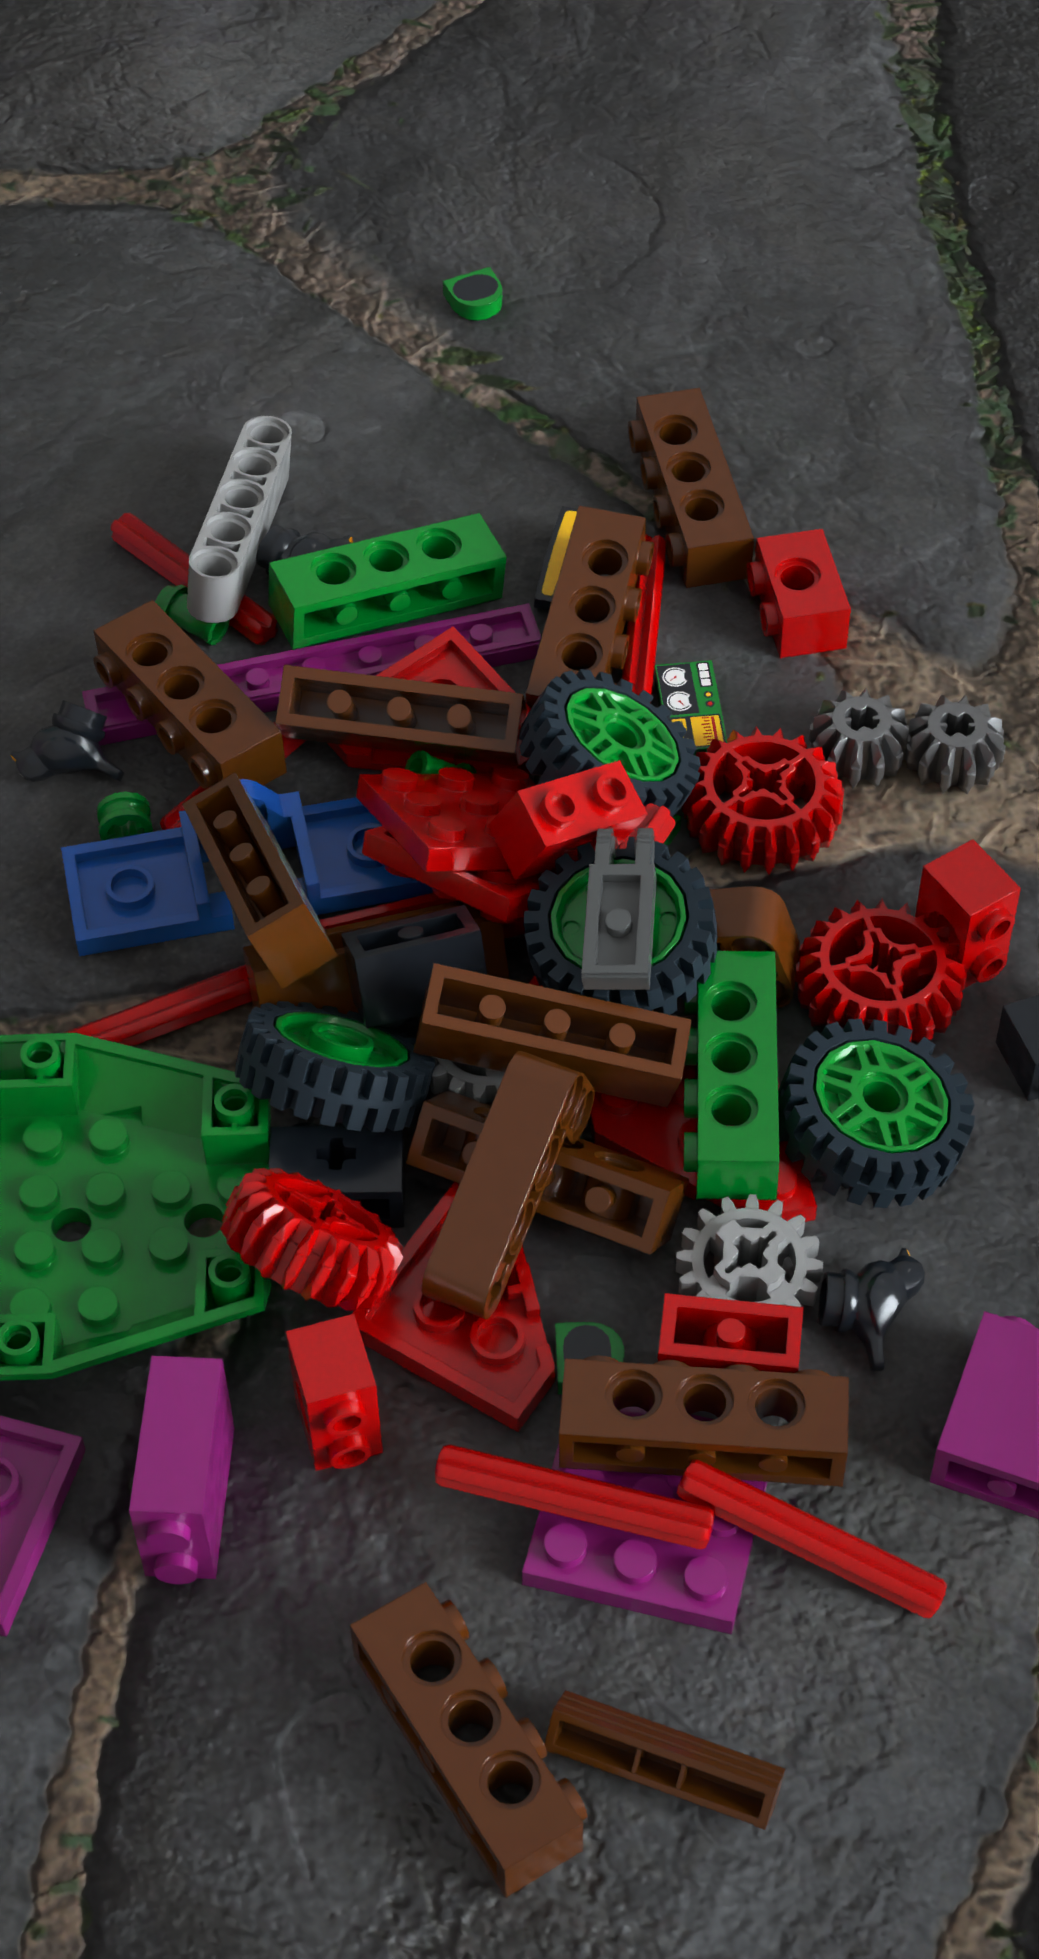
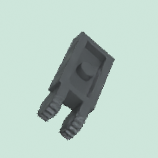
[581,828,657,990]

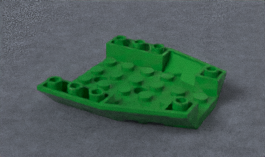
[0,1033,271,1381]

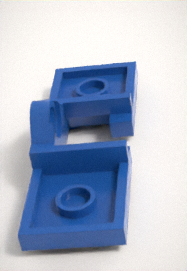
[61,779,433,956]

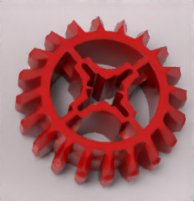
[681,726,844,875]
[795,898,966,1043]
[220,1168,403,1311]

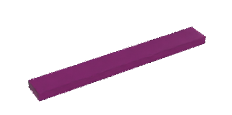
[82,603,541,746]

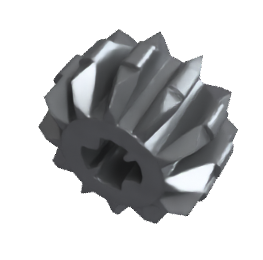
[809,688,911,788]
[905,694,1006,794]

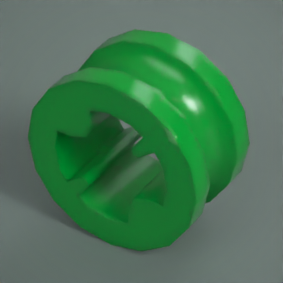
[96,791,153,840]

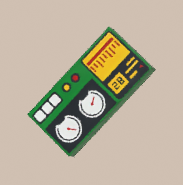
[654,660,727,756]

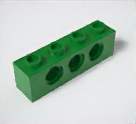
[268,513,507,650]
[684,951,779,1200]

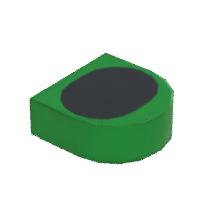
[443,267,503,321]
[555,1322,625,1395]

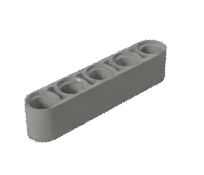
[187,416,292,623]

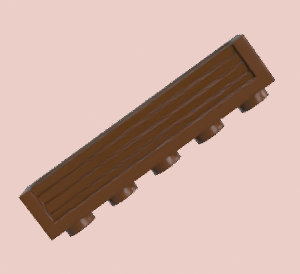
[544,1690,785,1830]

